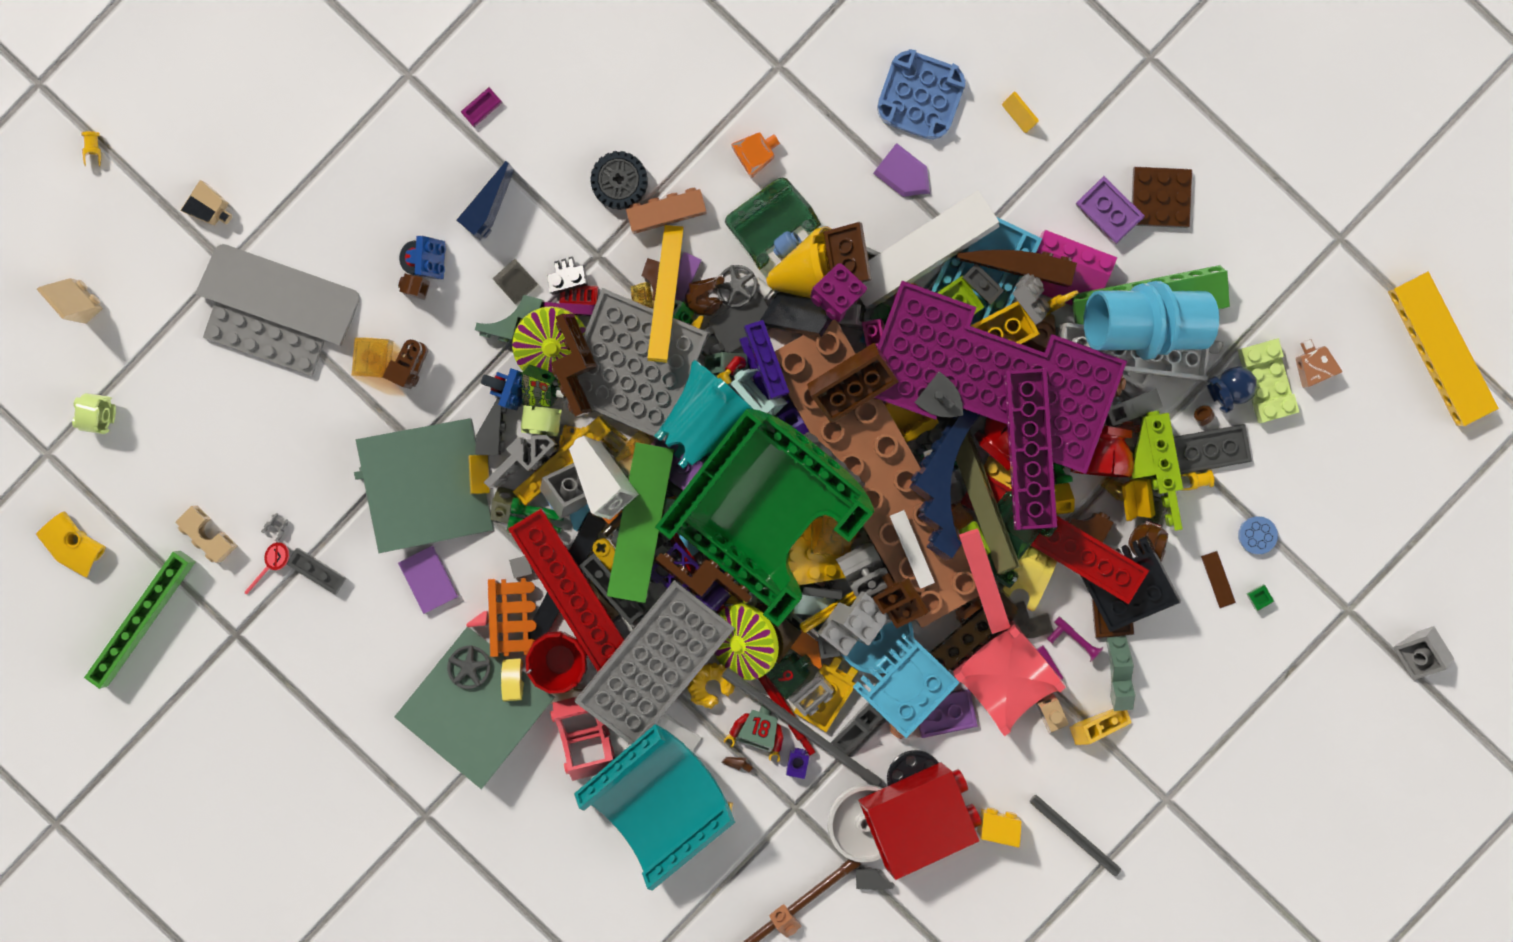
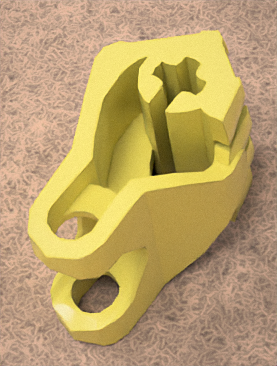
[1003,541,1057,612]

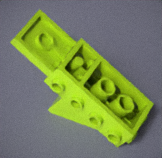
[1129,410,1183,531]

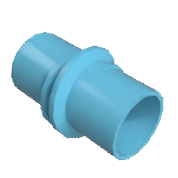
[1083,281,1219,360]

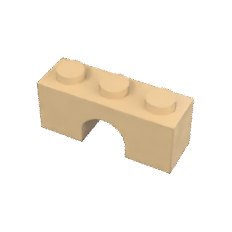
[175,505,238,563]

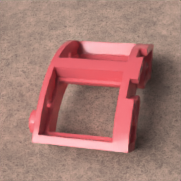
[550,696,615,781]

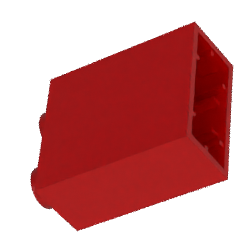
[858,762,982,880]

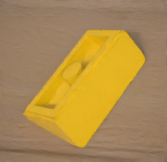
[1002,91,1039,133]
[468,455,490,494]

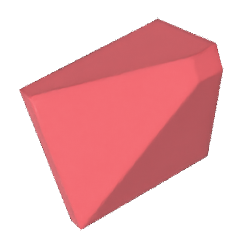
[466,611,489,627]

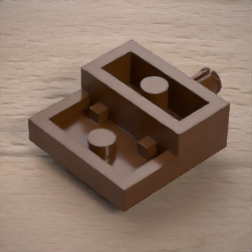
[873,573,929,629]

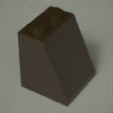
[754,602,802,663]

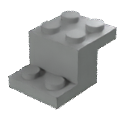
[817,591,889,656]

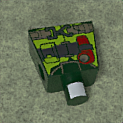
[522,365,566,407]

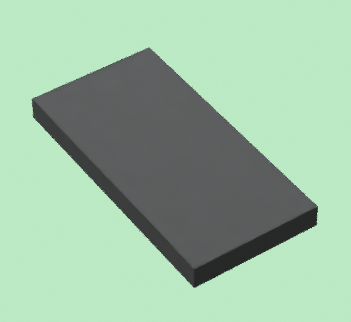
[1174,424,1252,474]

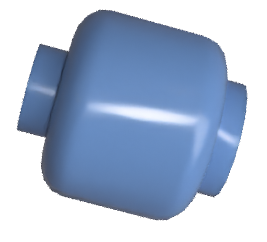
[773,231,802,258]

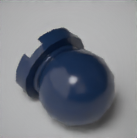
[1207,366,1258,413]

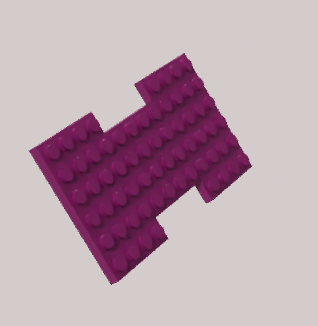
[874,281,1127,474]

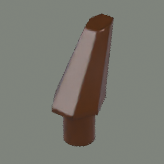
[721,757,753,773]

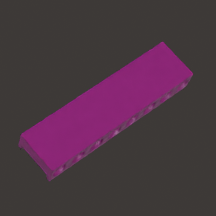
[1004,368,1057,530]

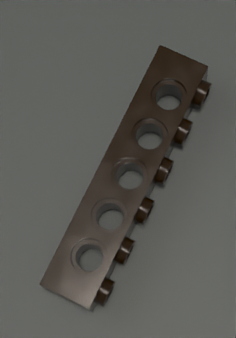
[929,589,1018,671]

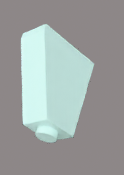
[793,592,838,615]

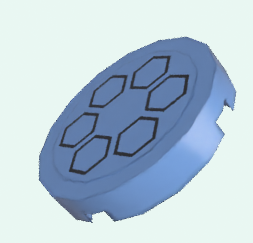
[1238,516,1278,554]

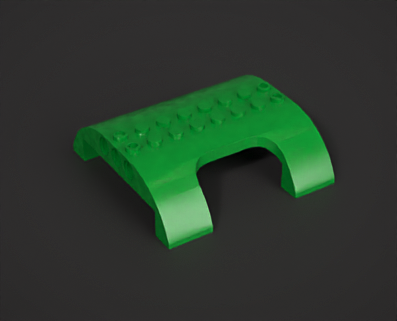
[655,409,875,627]

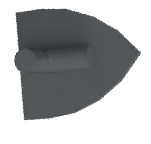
[914,371,963,417]

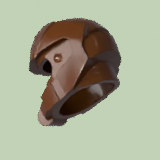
[685,275,725,316]
[1128,524,1169,562]

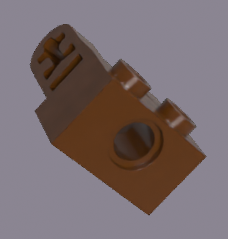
[382,339,428,389]

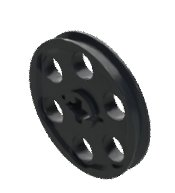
[887,750,939,786]

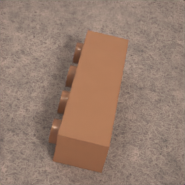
[626,187,707,234]

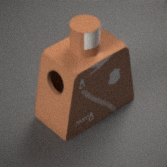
[1296,339,1342,388]

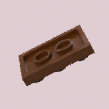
[824,222,872,283]

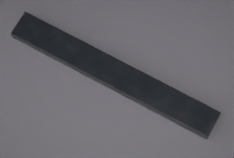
[522,513,606,652]

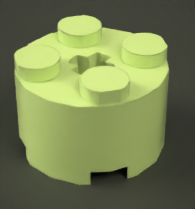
[72,393,116,434]
[521,405,562,436]

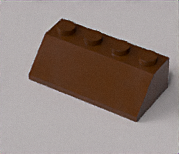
[807,342,899,423]

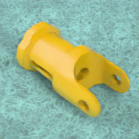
[81,131,101,167]
[1181,470,1214,491]

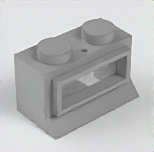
[789,671,834,717]

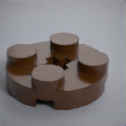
[955,596,982,623]

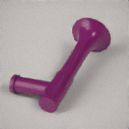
[1047,616,1103,662]

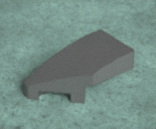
[856,868,895,890]

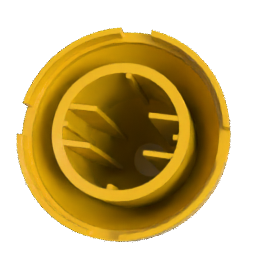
[766,226,831,298]

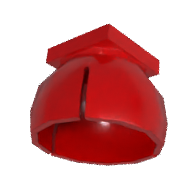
[974,417,1010,470]
[1070,426,1134,477]
[526,631,588,694]

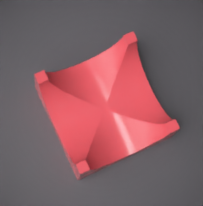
[953,620,1066,736]

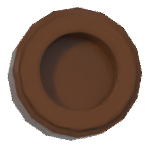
[1194,405,1215,426]

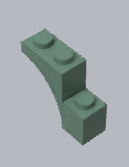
[475,295,544,343]
[1106,636,1135,711]

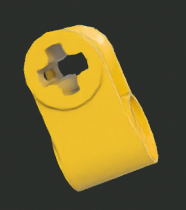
[593,538,615,573]

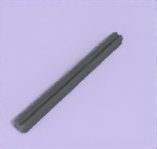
[1030,795,1121,876]

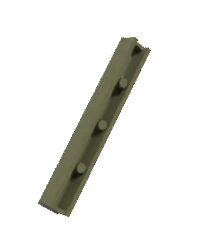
[956,429,1020,575]

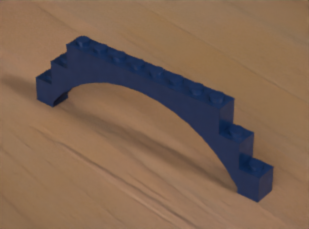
[909,409,980,560]

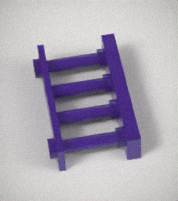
[739,320,789,400]

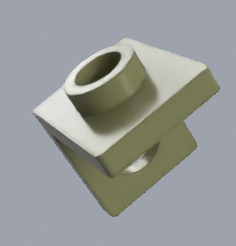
[490,487,516,524]

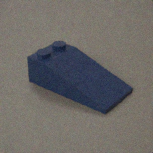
[456,161,514,240]

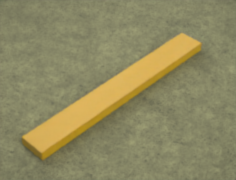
[647,225,684,363]

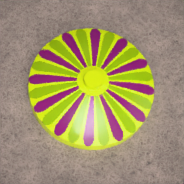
[512,307,586,383]
[715,603,779,680]

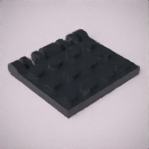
[1080,536,1181,632]

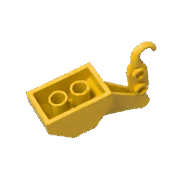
[971,290,1079,344]

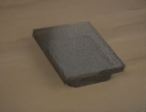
[492,259,538,305]

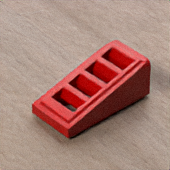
[559,286,599,306]

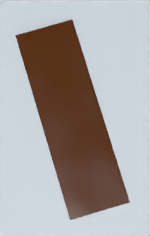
[1201,551,1236,608]

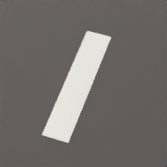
[890,510,935,589]

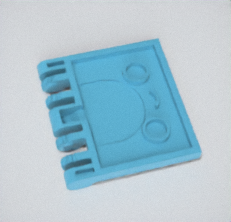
[853,631,959,738]

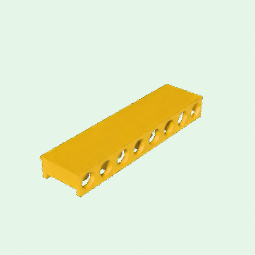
[1388,271,1499,426]

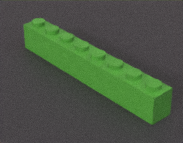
[84,551,196,689]

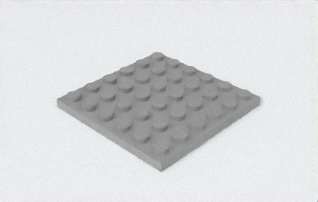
[577,288,709,441]

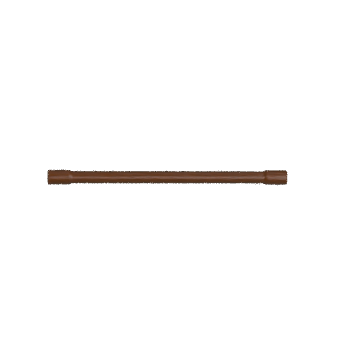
[743,859,861,942]

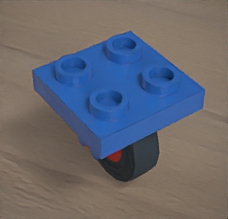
[399,236,446,279]
[481,368,523,411]

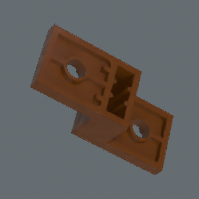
[551,314,597,417]
[653,553,752,603]

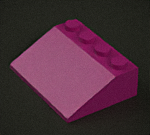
[1036,230,1118,306]

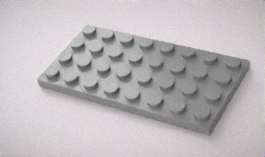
[575,580,735,744]

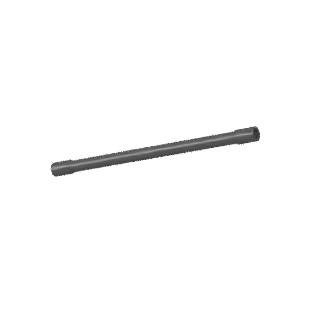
[722,667,881,786]

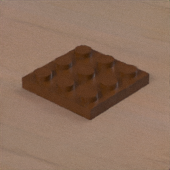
[1131,167,1192,228]

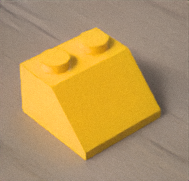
[976,807,1021,848]

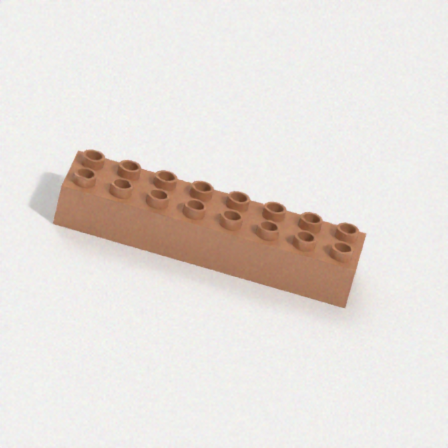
[775,319,979,628]

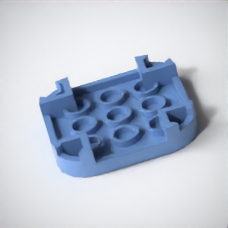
[877,49,966,140]

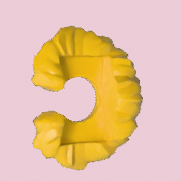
[687,663,735,709]

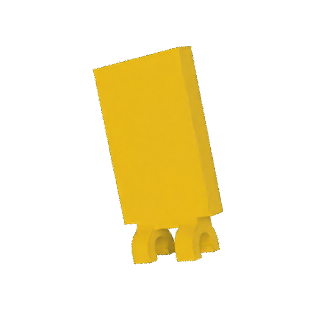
[794,656,859,732]

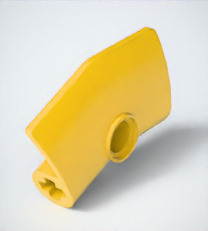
[36,511,106,577]

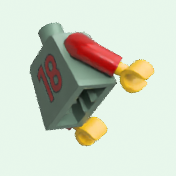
[705,352,749,384]
[723,705,784,762]

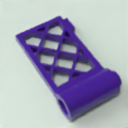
[650,543,731,612]

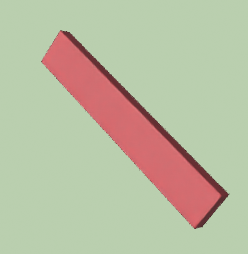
[959,528,1011,634]

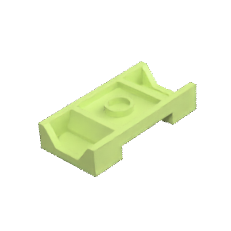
[1237,338,1299,423]

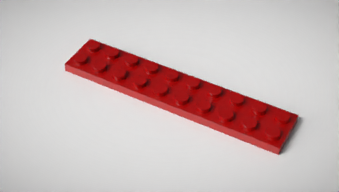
[960,474,1149,604]
[508,508,624,672]

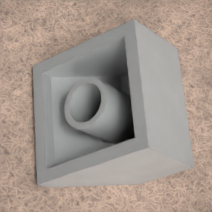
[1393,626,1454,680]

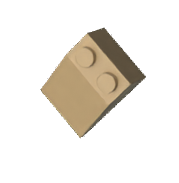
[37,278,103,324]

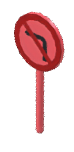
[245,542,289,594]

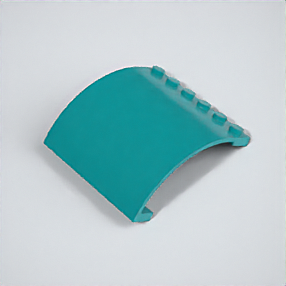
[574,724,736,891]

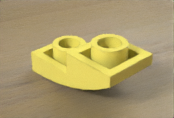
[501,658,524,702]

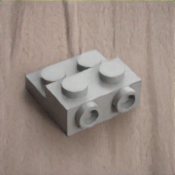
[1012,273,1050,324]

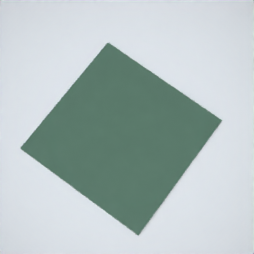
[355,418,493,554]
[394,627,555,790]

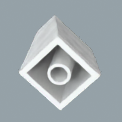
[569,436,639,520]

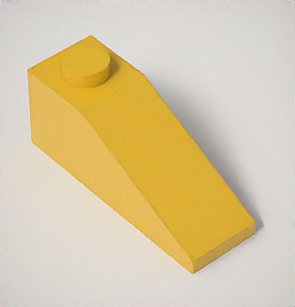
[1069,709,1132,745]

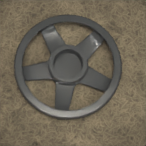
[716,265,757,307]
[447,645,490,689]

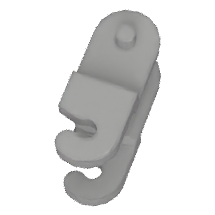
[261,513,288,542]

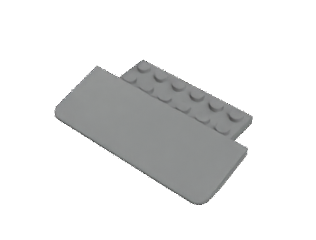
[195,244,360,376]

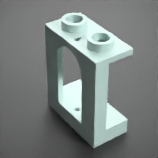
[731,369,787,416]

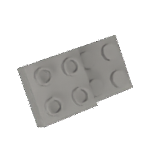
[484,435,559,488]
[836,541,892,625]

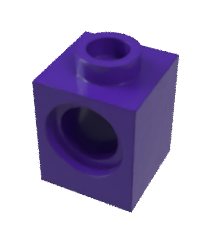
[786,748,809,779]

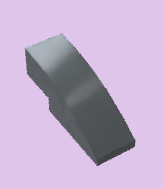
[831,702,883,754]

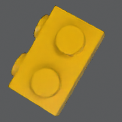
[885,403,939,443]

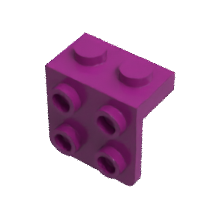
[810,263,867,323]

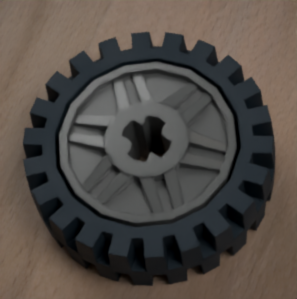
[590,151,648,210]

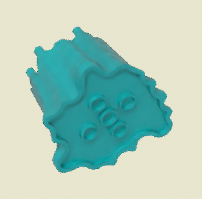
[654,359,753,469]

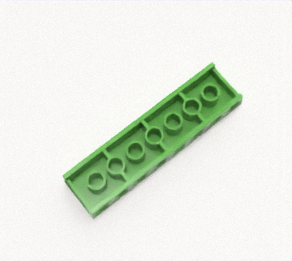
[1071,265,1230,325]
[607,442,674,603]

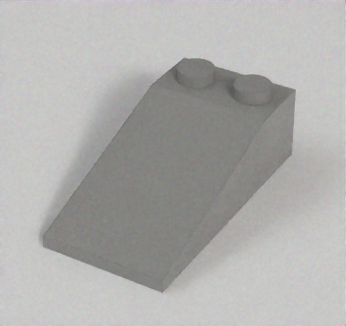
[540,447,628,519]

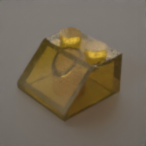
[351,338,393,379]
[811,515,857,556]

